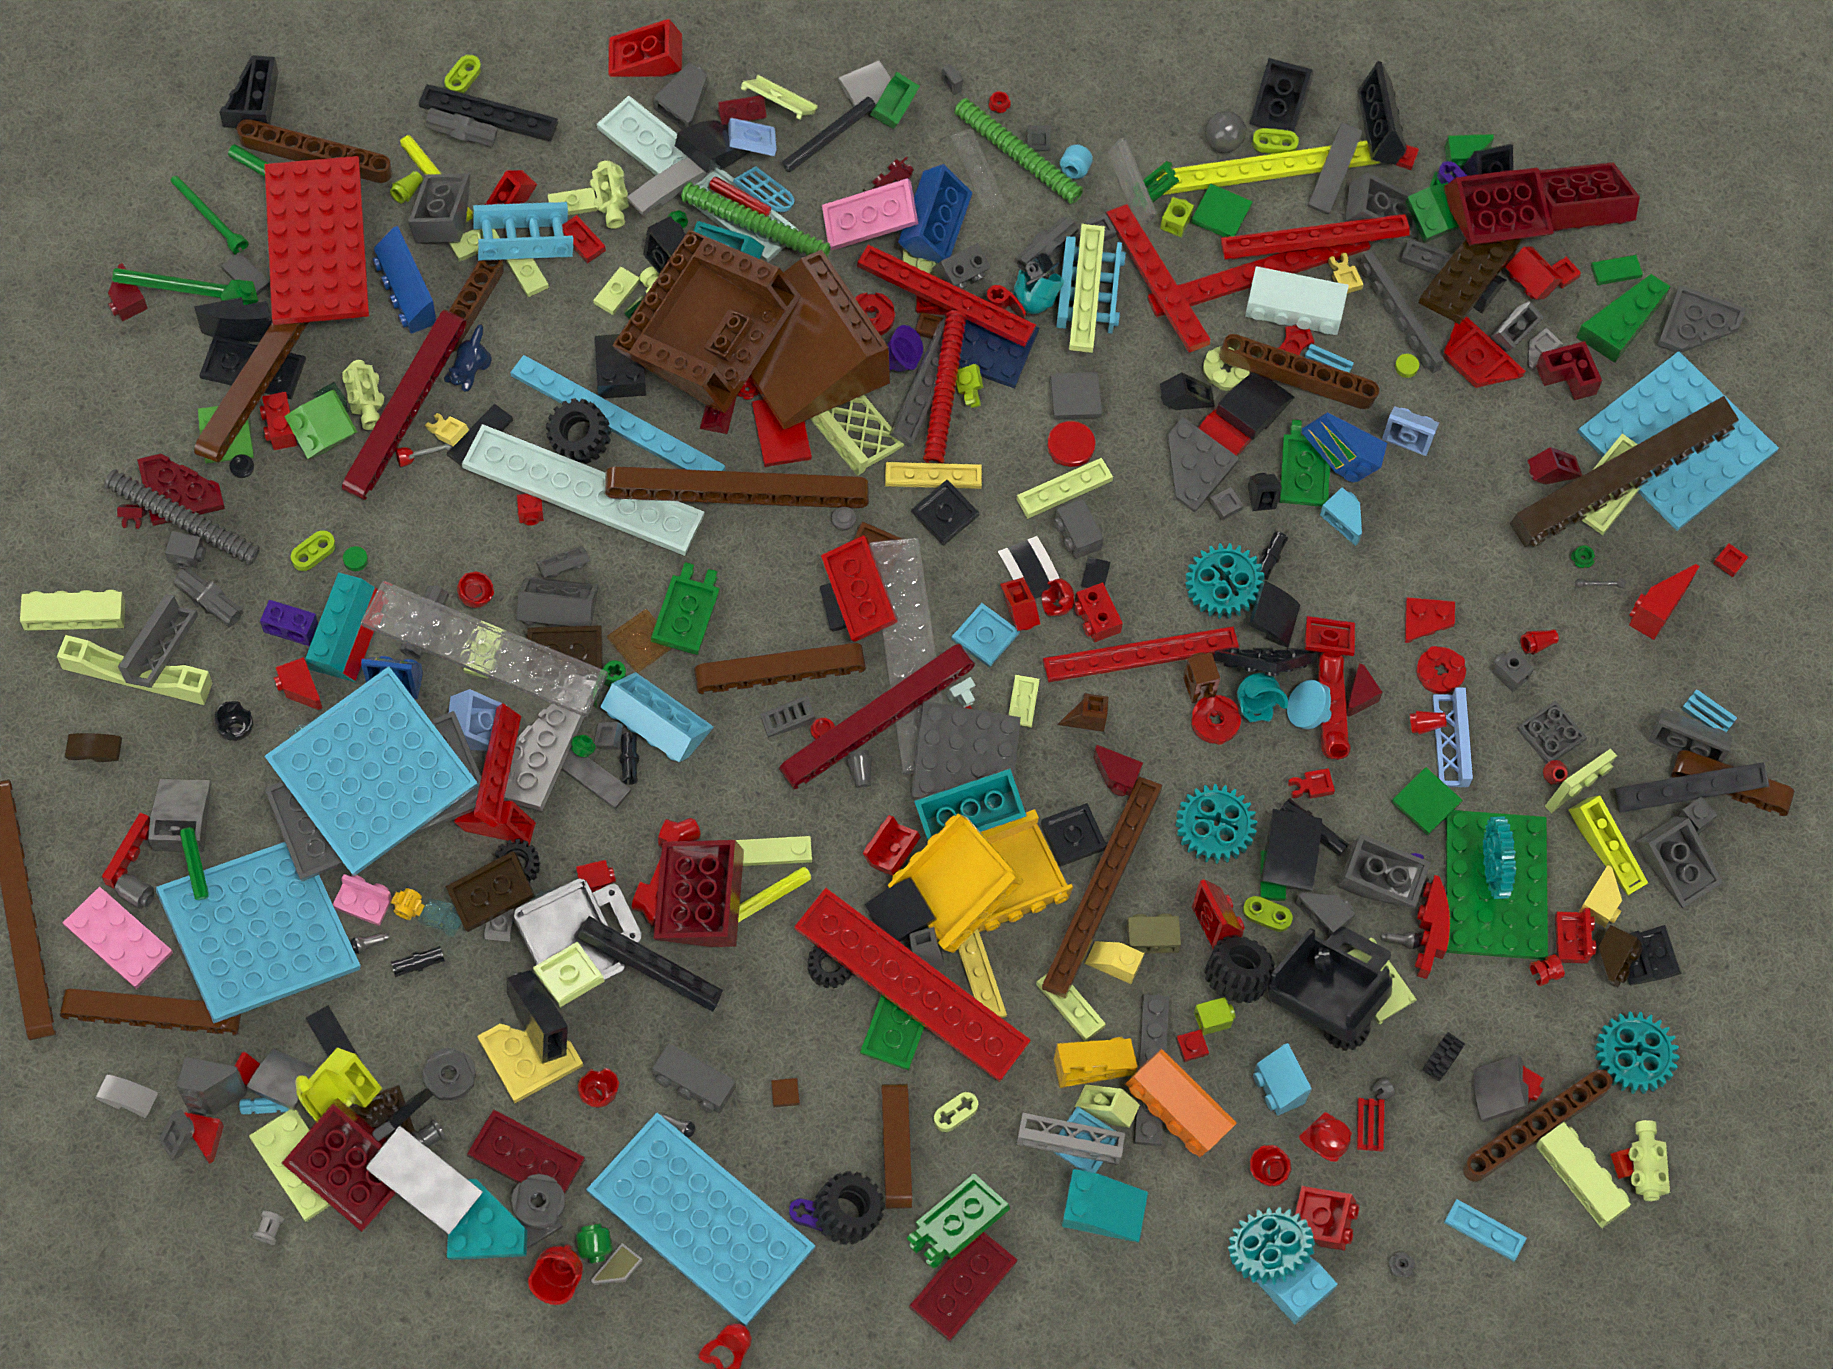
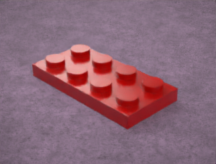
[821,535,898,642]

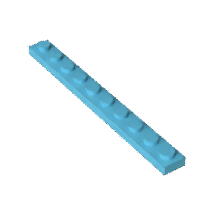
[510,355,726,471]

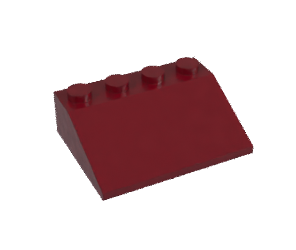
[1539,162,1640,231]
[1444,167,1554,245]
[654,840,744,947]
[281,1098,396,1232]

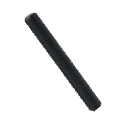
[782,97,876,172]

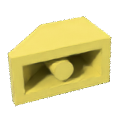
[1579,865,1622,928]
[1085,941,1144,984]

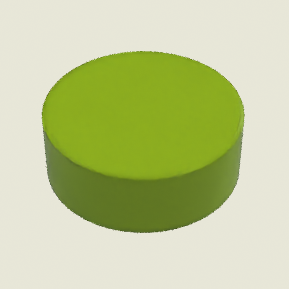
[1395,354,1419,378]

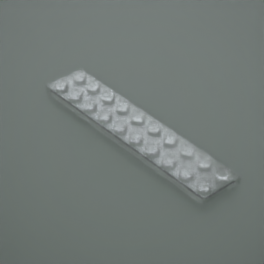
[870,538,943,775]
[361,581,608,718]

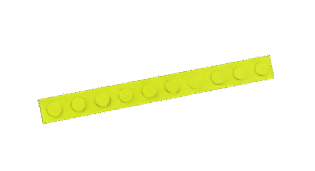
[1157,141,1380,195]

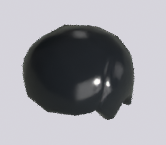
[214,701,254,741]

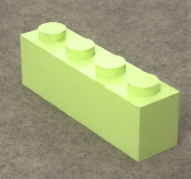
[20,590,125,630]
[1536,1122,1631,1228]

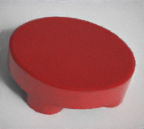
[1047,421,1095,467]

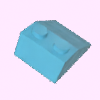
[1256,1257,1338,1325]

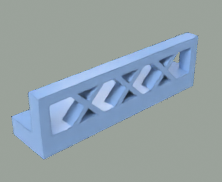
[1432,688,1473,787]

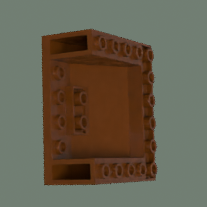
[612,230,801,413]
[749,250,890,430]

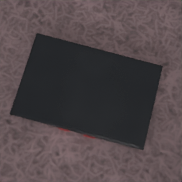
[1081,557,1111,588]

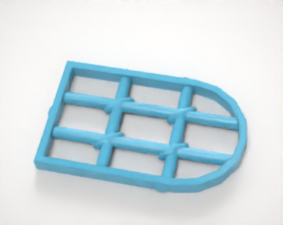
[733,166,794,212]

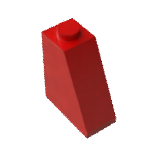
[454,801,536,845]

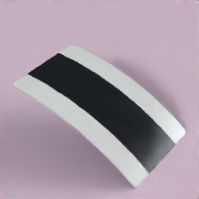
[998,536,1060,599]

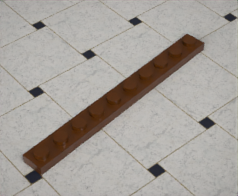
[1042,776,1162,999]

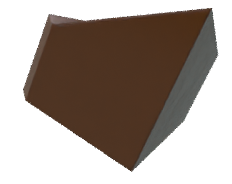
[1057,693,1109,732]

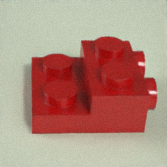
[1295,1186,1359,1251]

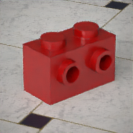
[1506,247,1563,299]
[259,392,298,450]
[1073,583,1123,643]

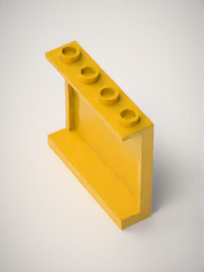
[978,809,1073,932]
[888,814,1025,953]

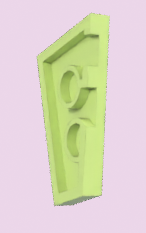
[1545,749,1617,813]

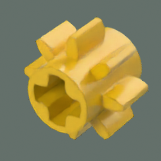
[391,888,425,920]

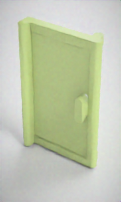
[741,75,818,120]
[1348,937,1417,1024]

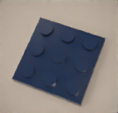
[957,320,1039,389]

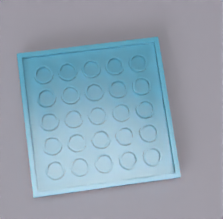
[1577,351,1779,531]
[265,667,478,876]
[156,842,361,1023]

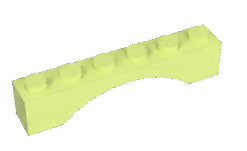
[57,635,213,705]

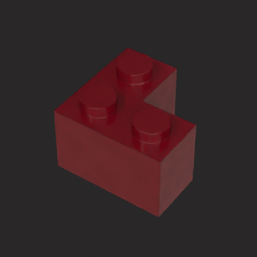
[1536,341,1602,400]

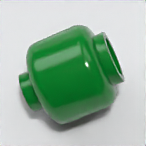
[576,1223,613,1264]

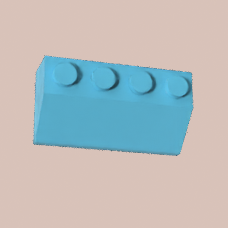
[601,672,714,762]

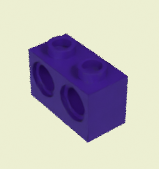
[260,600,318,646]

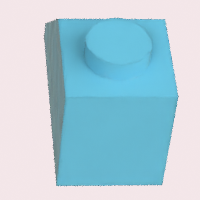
[1320,488,1362,546]

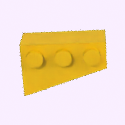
[1054,1037,1138,1088]

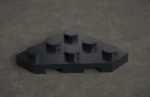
[1214,647,1317,676]

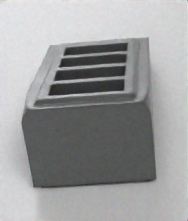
[760,696,815,737]

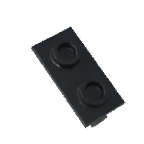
[1026,253,1060,285]

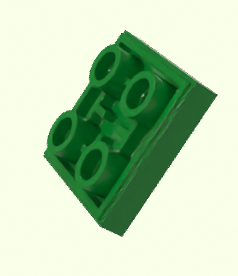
[1191,183,1253,237]
[1391,767,1463,836]

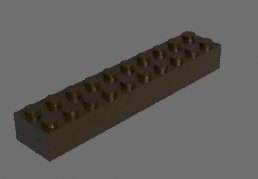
[1510,396,1739,548]

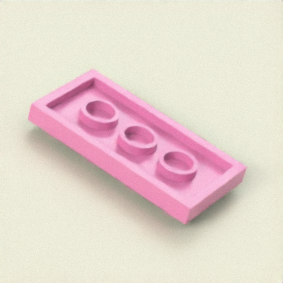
[822,178,918,250]
[62,887,173,989]

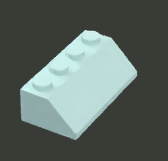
[1245,266,1349,335]

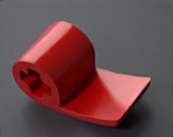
[986,285,1026,319]

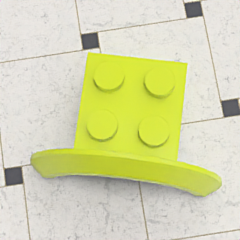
[295,1048,382,1122]

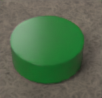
[343,546,368,572]

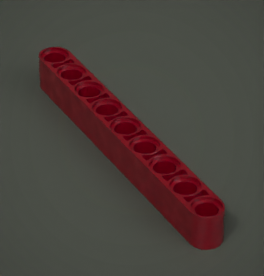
[342,309,467,500]
[779,644,975,789]

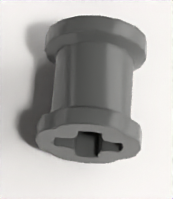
[412,1119,446,1147]

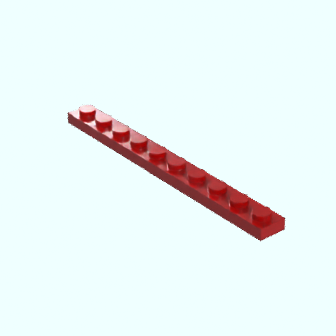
[1147,241,1370,317]

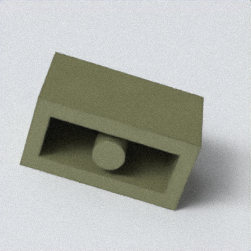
[1126,913,1181,954]

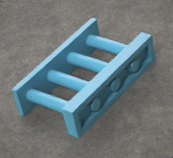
[473,202,573,260]
[1056,236,1126,334]

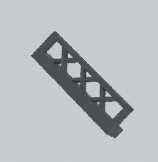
[118,594,198,688]

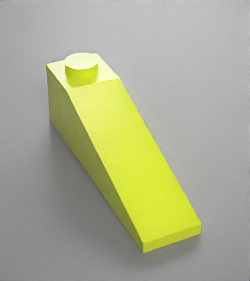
[1568,796,1648,895]

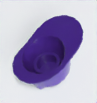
[887,325,923,372]

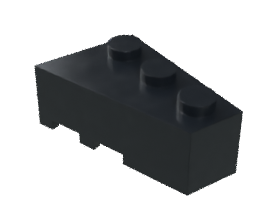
[219,55,279,128]

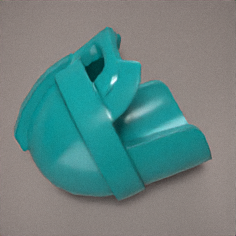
[1013,270,1064,315]
[1237,673,1288,722]

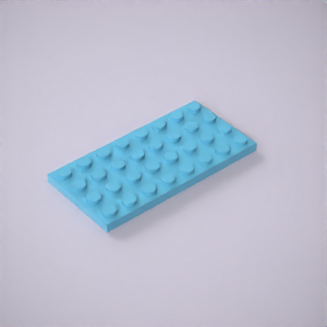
[587,1113,815,1326]

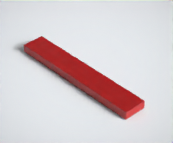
[473,703,521,828]

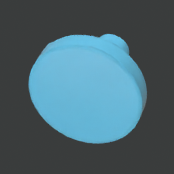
[1287,680,1331,730]

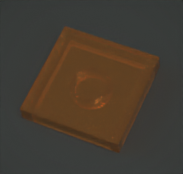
[607,609,673,673]

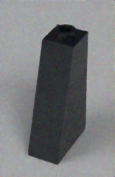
[506,970,568,1064]

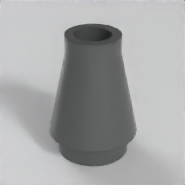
[847,750,872,788]

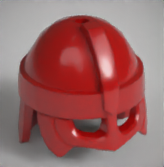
[528,1244,583,1305]

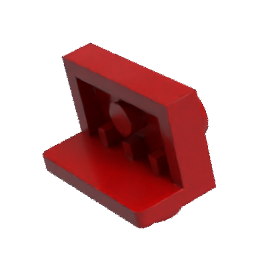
[863,815,921,876]
[1555,908,1596,964]

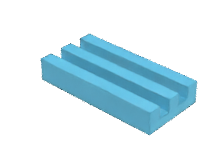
[1305,344,1354,373]
[1682,689,1737,732]

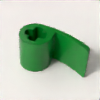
[593,660,626,708]

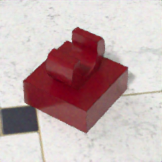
[117,504,147,529]

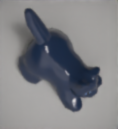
[444,324,492,392]

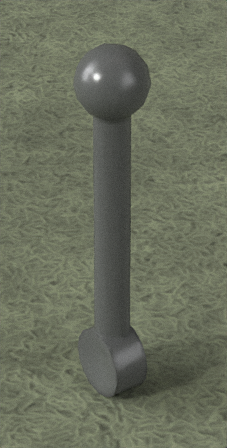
[1575,578,1626,588]

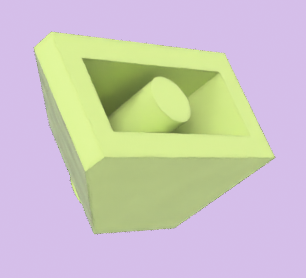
[1075,1085,1140,1127]

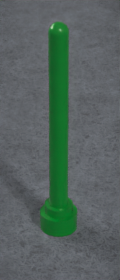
[171,176,249,255]

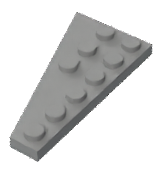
[504,675,597,811]

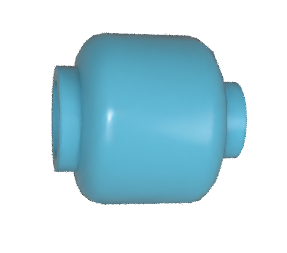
[1060,145,1093,179]

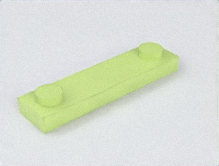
[1016,458,1113,519]
[736,836,812,866]

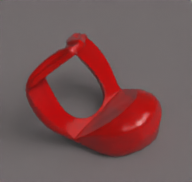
[698,1323,752,1369]

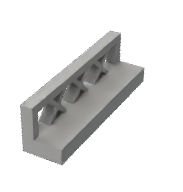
[1017,1113,1125,1165]

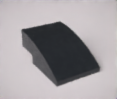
[674,120,751,173]
[194,297,273,343]
[1216,373,1295,440]
[1260,809,1322,892]

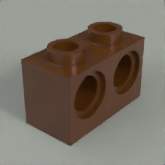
[1183,652,1221,703]

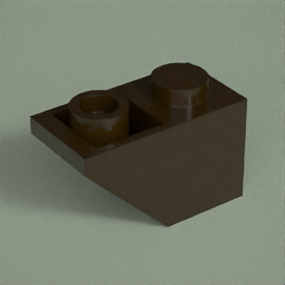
[1599,925,1642,988]

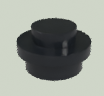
[229,454,254,478]
[1315,947,1334,973]

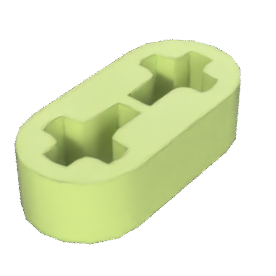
[934,1092,978,1132]

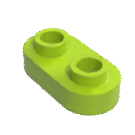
[444,55,481,93]
[1252,128,1299,154]
[291,531,336,571]
[1243,896,1293,932]

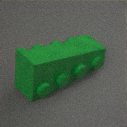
[1576,274,1671,363]

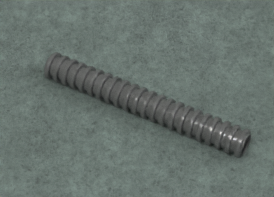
[104,469,260,565]

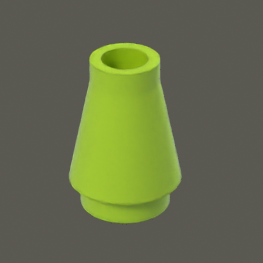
[390,171,423,203]

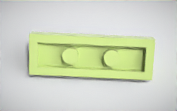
[1036,974,1106,1042]

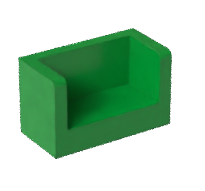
[870,72,920,129]

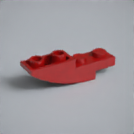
[1414,875,1450,979]

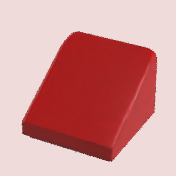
[234,1052,261,1087]

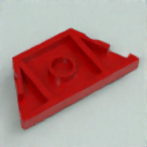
[1442,316,1526,388]

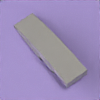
[627,157,716,216]

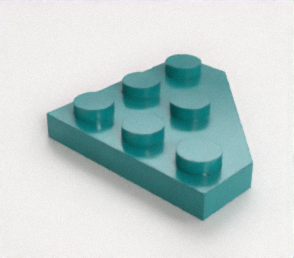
[447,1179,528,1260]

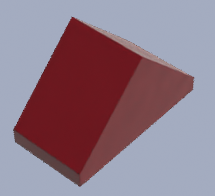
[1346,663,1383,717]

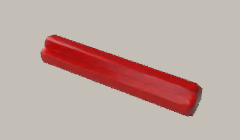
[709,176,771,217]

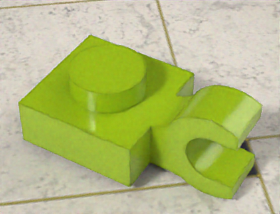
[956,364,984,408]

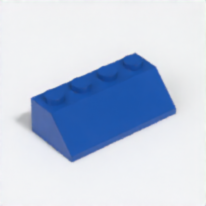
[898,164,973,263]
[372,226,436,334]

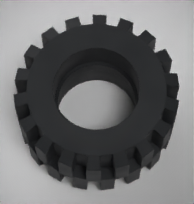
[546,398,611,463]
[1204,935,1275,1003]
[812,1171,885,1245]

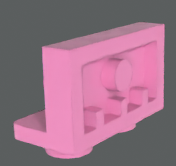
[333,874,392,926]

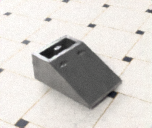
[148,779,211,852]

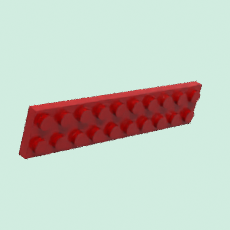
[794,887,1031,1082]

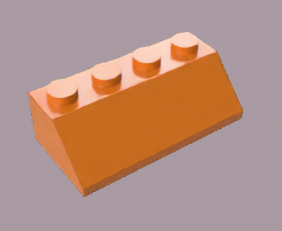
[1125,1049,1237,1158]

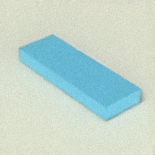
[1444,1199,1527,1261]

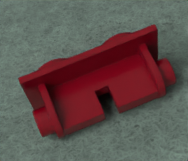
[718,95,767,125]
[870,156,914,190]

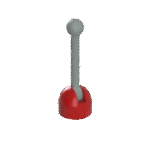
[395,443,453,467]

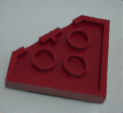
[137,454,225,526]

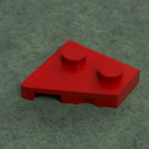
[1405,597,1455,643]

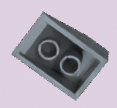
[1345,172,1418,239]
[408,173,470,243]
[1636,816,1723,908]
[1338,834,1431,908]

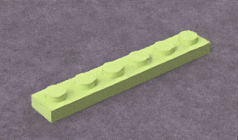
[1069,224,1105,353]

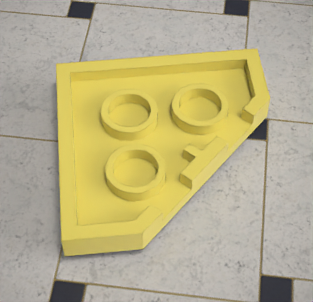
[477,1024,583,1104]

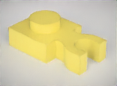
[1328,253,1363,294]
[425,413,469,446]

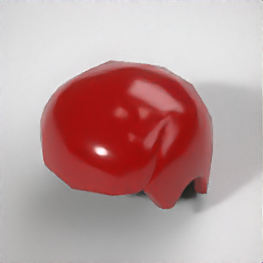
[457,571,494,608]
[1042,578,1075,616]
[577,1068,619,1108]
[1250,1145,1292,1187]

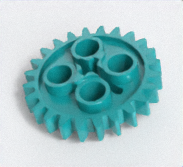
[1185,543,1264,619]
[1175,784,1257,864]
[1483,816,1516,899]
[1594,1011,1680,1094]
[1228,1207,1315,1285]

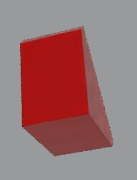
[184,1112,224,1164]

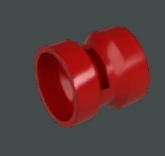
[1530,954,1565,986]

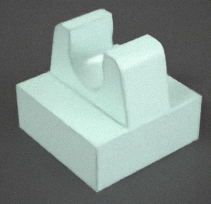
[946,677,975,708]

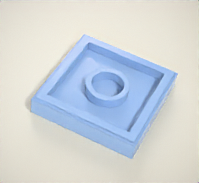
[728,118,776,156]

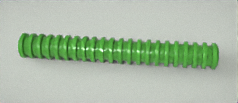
[954,98,1083,204]
[681,182,831,257]

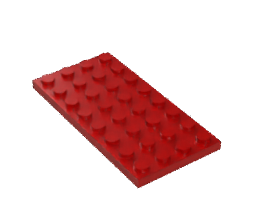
[265,156,370,325]

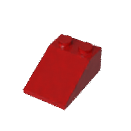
[608,19,682,77]
[1629,564,1700,640]
[1192,879,1245,949]

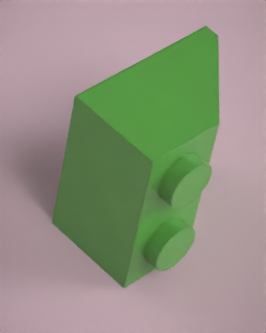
[284,390,357,459]
[198,406,254,464]

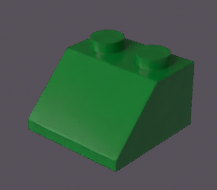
[1405,183,1460,243]

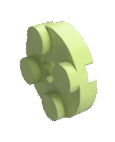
[1203,346,1250,391]

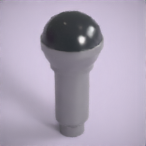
[1381,932,1421,950]
[350,933,389,954]
[660,1113,695,1138]

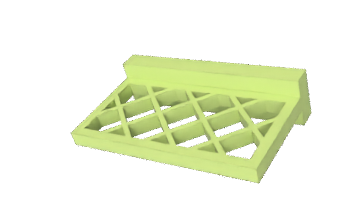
[810,395,905,476]

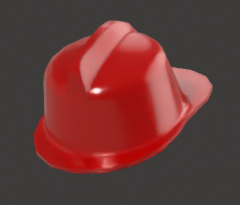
[1299,1112,1352,1162]

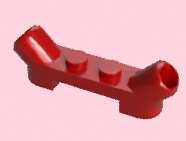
[1317,652,1351,760]
[631,818,701,926]

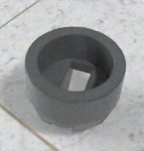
[1373,1077,1395,1100]

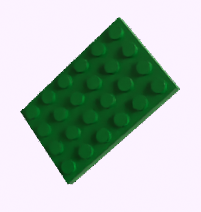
[1446,810,1548,960]

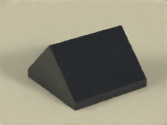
[1461,144,1514,176]

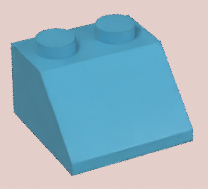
[1253,1043,1312,1116]

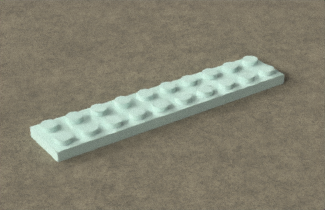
[597,96,799,263]
[462,424,704,556]

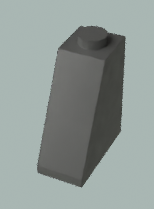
[654,62,708,130]

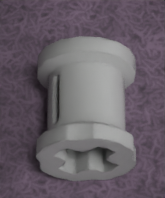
[253,1211,285,1245]

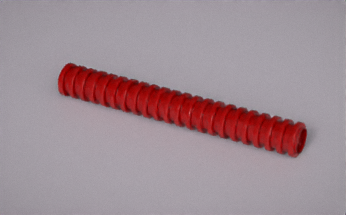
[923,310,967,464]

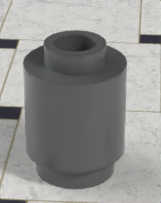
[115,874,155,909]

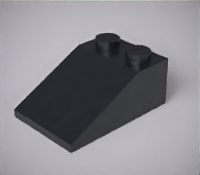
[1249,58,1314,132]
[595,334,646,399]

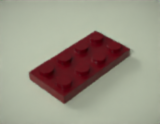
[467,1109,585,1194]
[909,1232,1018,1342]

